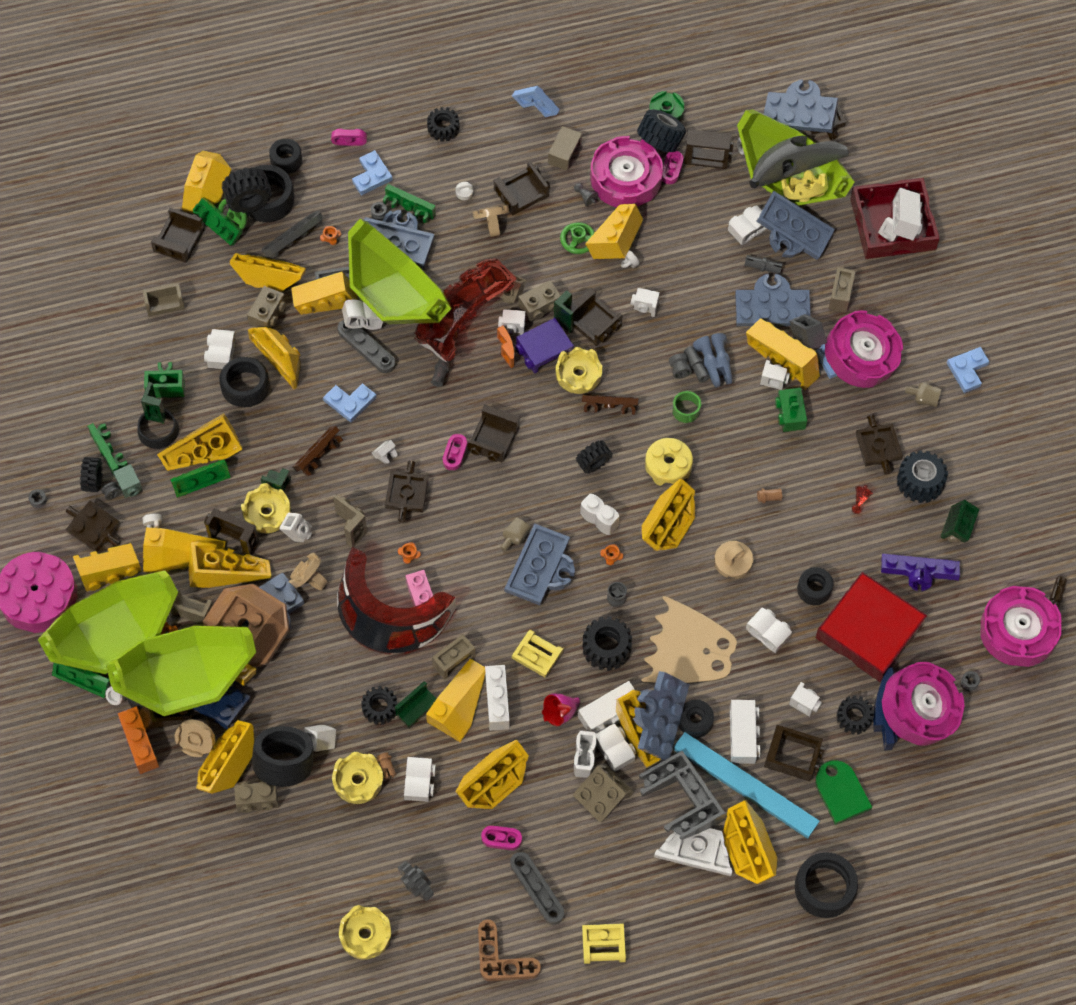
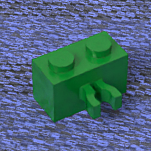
[144,362,185,398]
[775,388,807,432]

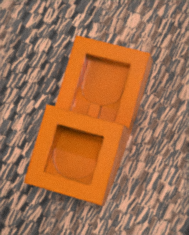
[497,325,514,368]

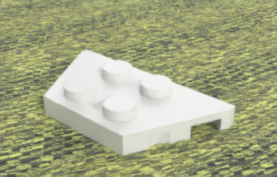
[654,828,732,876]

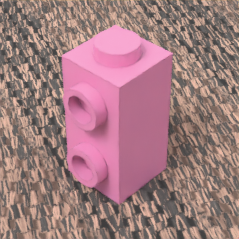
[405,570,436,617]

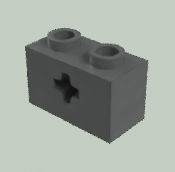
[789,314,827,350]

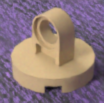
[473,205,509,237]
[714,541,753,579]
[289,553,327,590]
[175,718,215,757]

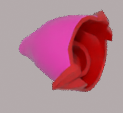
[541,693,580,726]

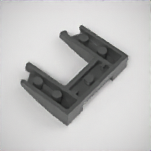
[639,751,725,840]

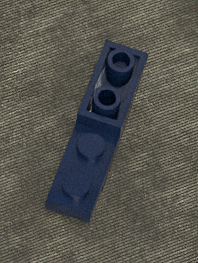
[873,668,897,750]

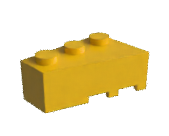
[585,204,643,259]
[291,272,358,315]
[73,543,142,592]

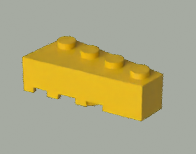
[746,318,820,390]

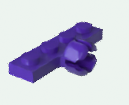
[881,554,960,592]

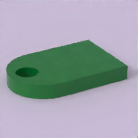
[815,760,872,825]

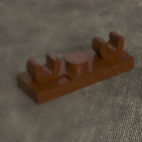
[582,394,639,415]
[292,426,343,476]

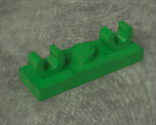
[383,184,436,223]
[193,198,243,246]
[87,423,128,477]
[170,459,231,498]
[52,663,110,698]

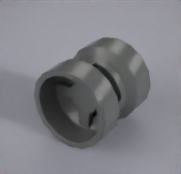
[669,353,692,379]
[607,582,627,607]

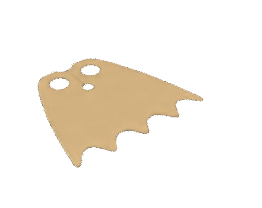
[641,596,737,683]

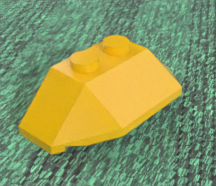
[182,151,232,214]
[230,253,306,292]
[248,327,301,389]
[642,478,695,551]
[615,690,661,767]
[196,720,254,794]
[456,740,529,809]
[723,800,777,884]

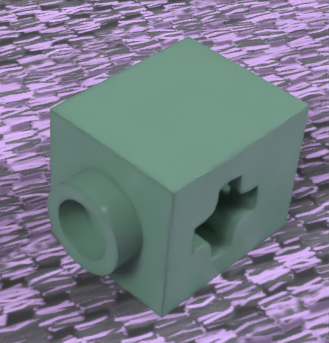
[113,464,143,498]

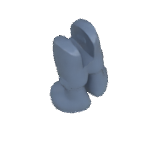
[693,333,732,388]

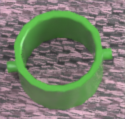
[672,391,701,423]

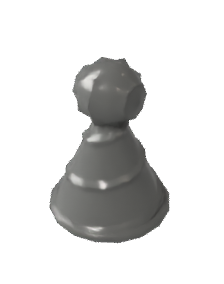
[574,183,598,207]

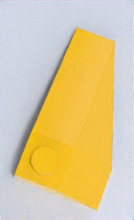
[157,413,243,471]
[143,527,226,573]
[188,542,271,588]
[426,659,485,742]

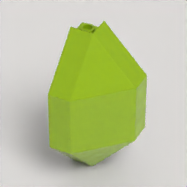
[737,109,855,206]
[348,218,451,324]
[38,570,178,674]
[106,626,256,716]

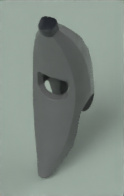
[749,136,849,188]

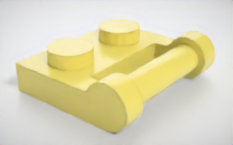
[512,630,564,678]
[582,924,626,964]

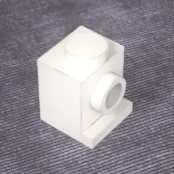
[631,288,659,317]
[498,310,525,335]
[760,360,790,390]
[279,513,312,542]
[789,682,822,717]

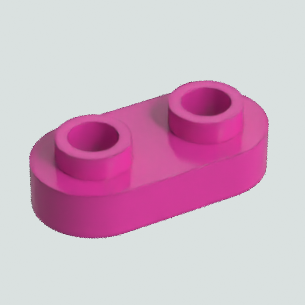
[331,129,367,146]
[662,151,684,184]
[443,434,467,470]
[481,826,522,850]

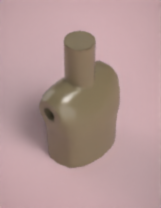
[905,383,941,407]
[500,518,532,552]

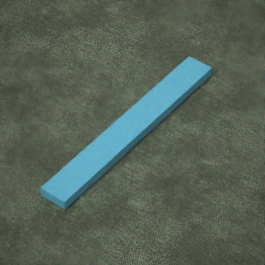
[673,732,820,839]

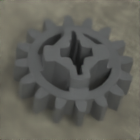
[397,861,434,901]

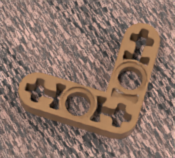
[478,920,541,981]

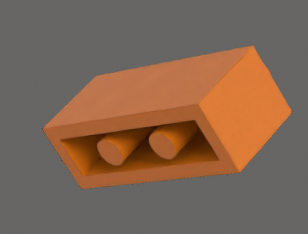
[117,706,159,774]

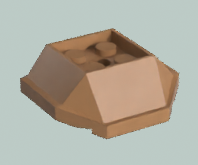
[203,584,290,668]

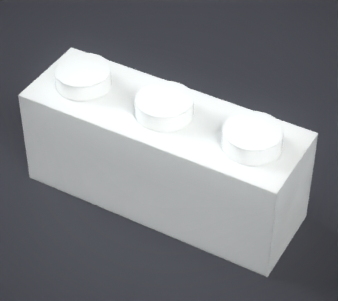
[893,188,922,240]
[485,665,509,731]
[578,681,635,734]
[730,700,760,764]

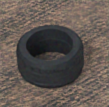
[219,356,270,408]

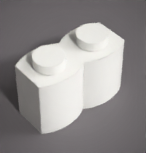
[728,205,767,245]
[342,300,383,330]
[204,329,236,369]
[580,494,619,535]
[746,608,792,653]
[595,723,636,772]
[574,731,596,778]
[404,757,436,802]

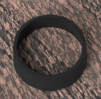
[137,409,179,449]

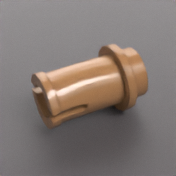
[757,488,782,504]
[377,752,397,780]

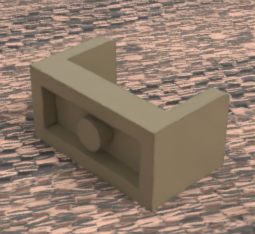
[548,126,582,170]
[828,267,856,313]
[142,283,185,317]
[170,589,213,625]
[432,634,476,680]

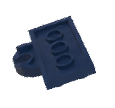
[193,681,250,730]

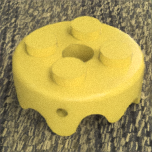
[781,170,829,202]
[556,347,602,394]
[645,438,693,486]
[241,483,291,533]
[332,752,383,804]
[339,905,391,960]

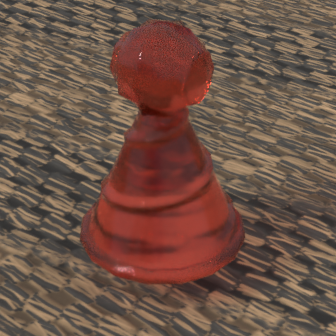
[851,485,873,514]

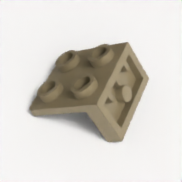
[333,495,367,548]
[573,764,634,822]

